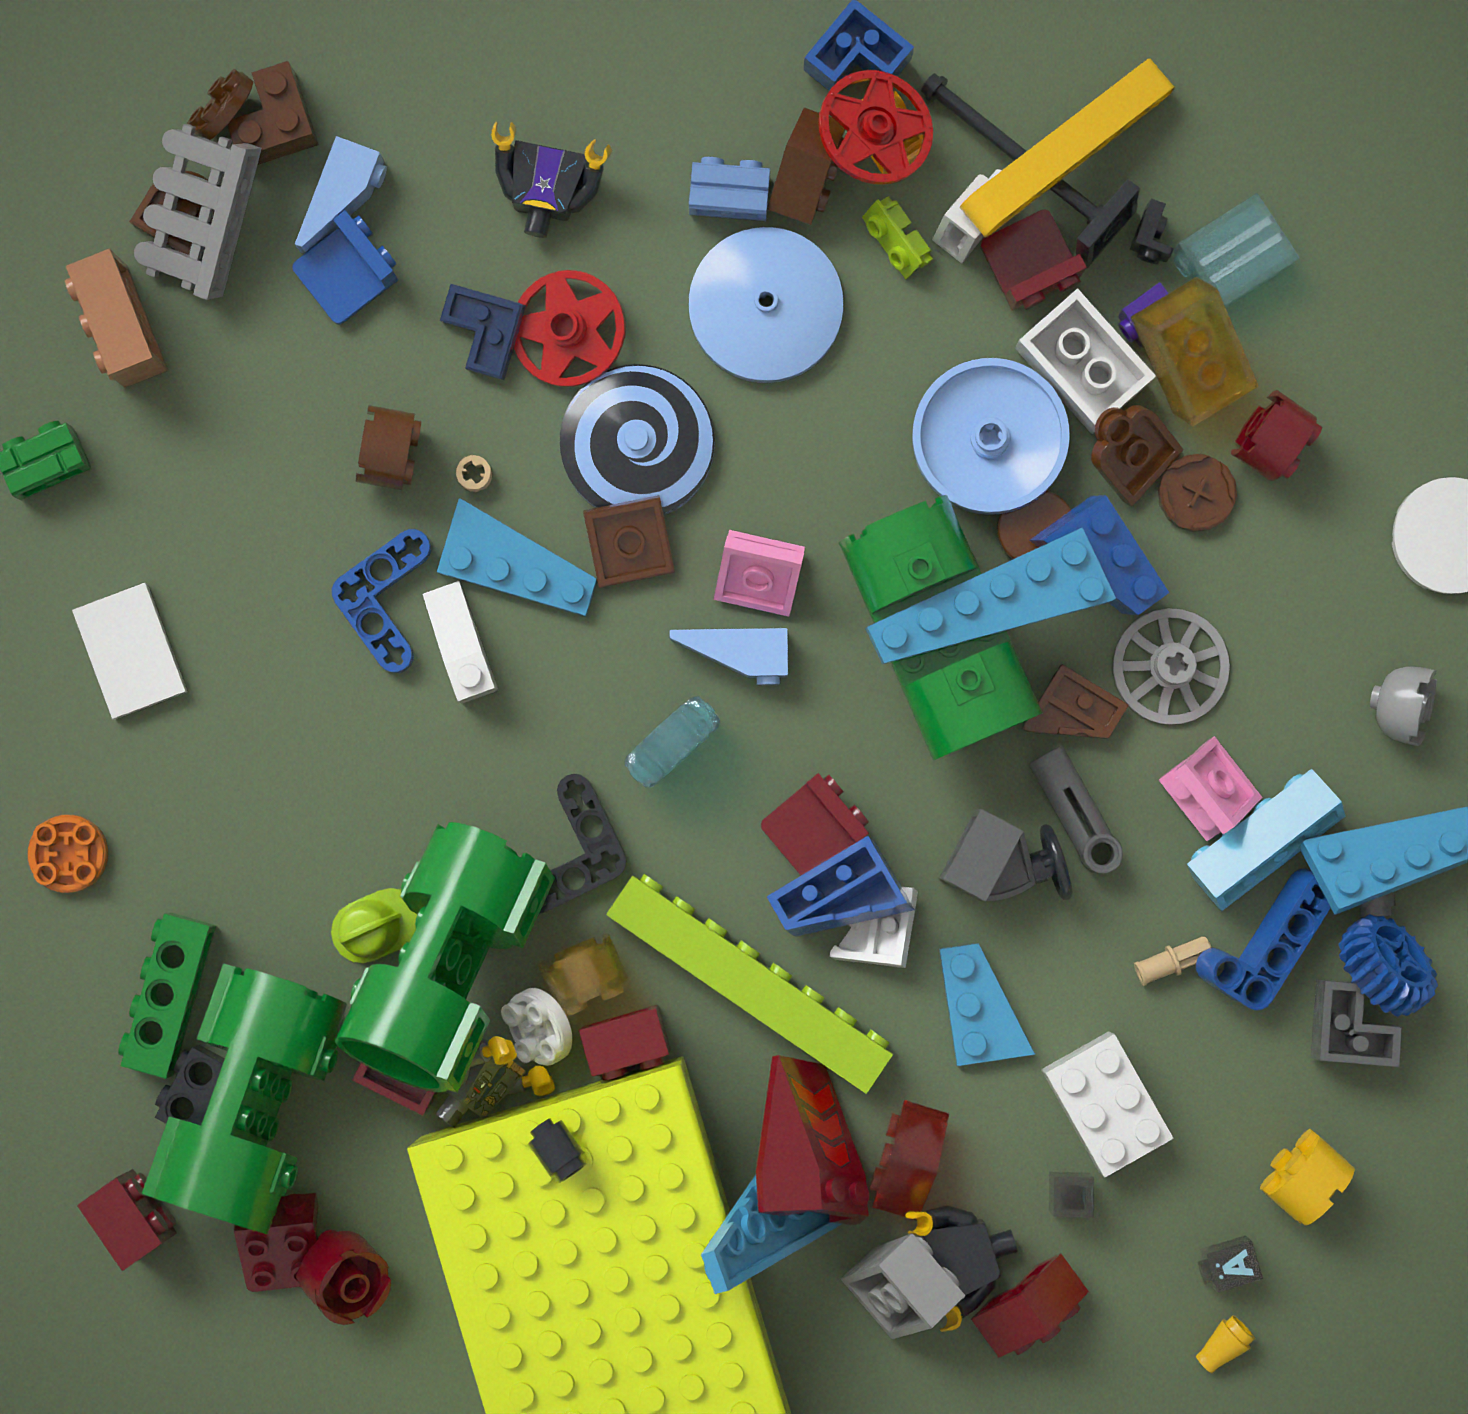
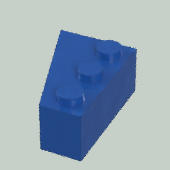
[1030,495,1169,615]
[767,836,915,937]

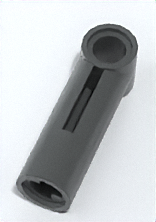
[1028,745,1123,873]

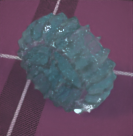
[624,696,720,788]

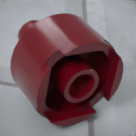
[1231,390,1323,481]
[296,1229,391,1325]

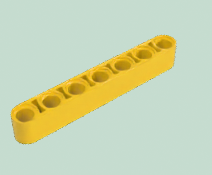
[959,58,1175,237]

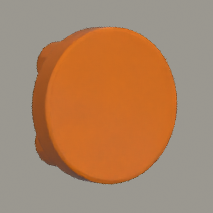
[28,815,108,893]

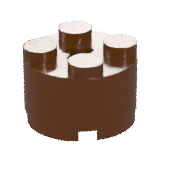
[355,405,422,490]

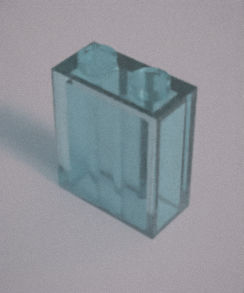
[1173,193,1300,315]

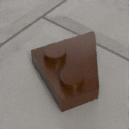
[1022,664,1129,739]

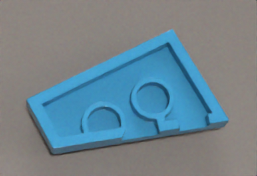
[939,943,1035,1066]

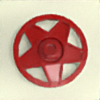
[818,70,933,185]
[514,270,626,387]

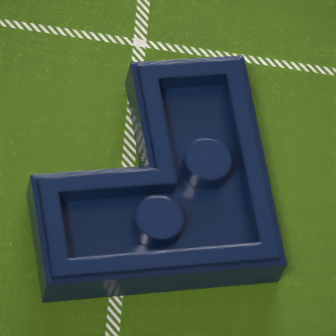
[440,284,526,380]

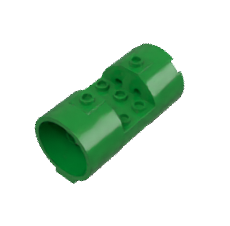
[839,495,1042,761]
[335,822,555,1093]
[142,963,347,1234]

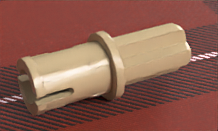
[1134,937,1212,986]

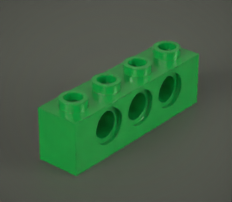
[118,913,216,1079]

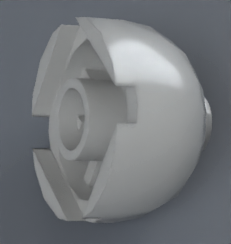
[1370,666,1437,746]

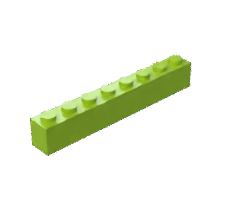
[606,874,893,1094]

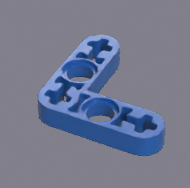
[332,529,432,673]

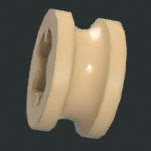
[456,455,492,492]

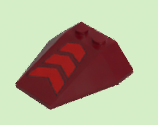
[756,1055,869,1225]

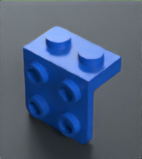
[292,210,398,324]

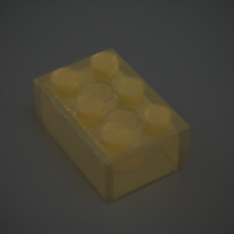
[1131,277,1258,426]

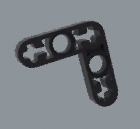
[539,774,627,914]

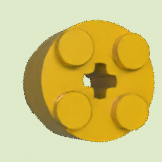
[1260,1129,1355,1225]

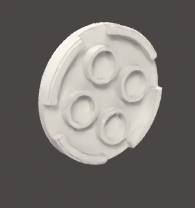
[1392,477,1468,594]

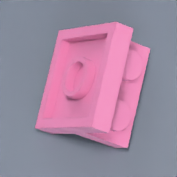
[714,530,805,617]
[1159,736,1263,841]

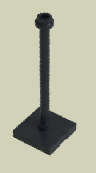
[921,73,1140,269]

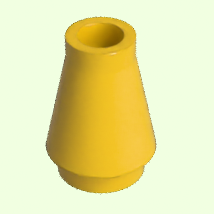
[1196,1315,1255,1373]

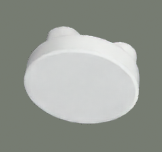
[501,988,572,1066]

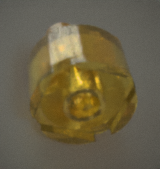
[537,933,628,1016]

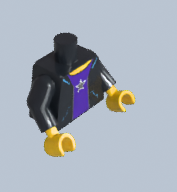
[491,122,612,238]

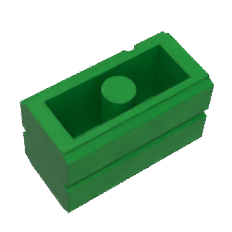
[0,420,91,500]

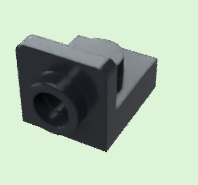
[1129,198,1174,264]

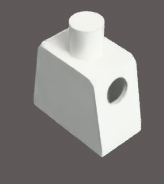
[932,169,1002,263]

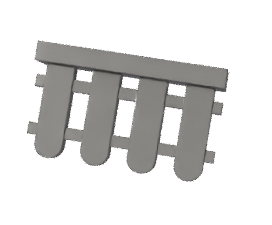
[134,124,262,300]

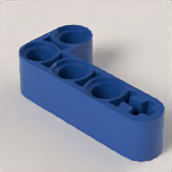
[1196,868,1331,1010]

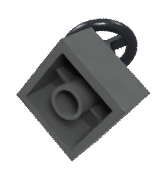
[939,809,1072,902]

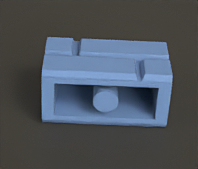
[689,157,770,221]

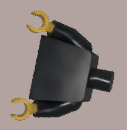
[905,1205,1018,1332]

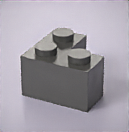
[1311,979,1402,1067]

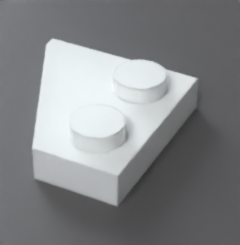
[830,887,918,968]

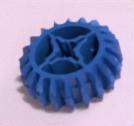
[1339,914,1438,1017]

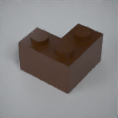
[227,61,319,165]
[767,107,846,225]

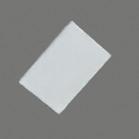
[72,583,188,720]

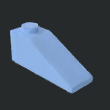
[295,136,387,254]
[670,628,788,685]

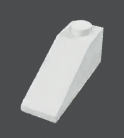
[423,581,499,704]

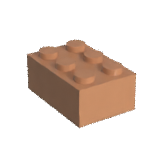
[65,248,168,388]

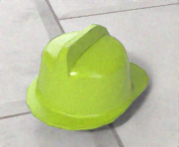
[331,888,417,963]

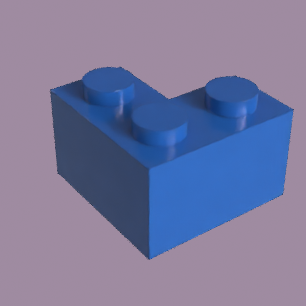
[803,0,914,91]

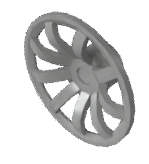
[1113,608,1230,725]

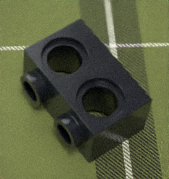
[154,1045,225,1126]

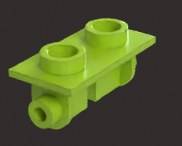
[862,196,933,280]

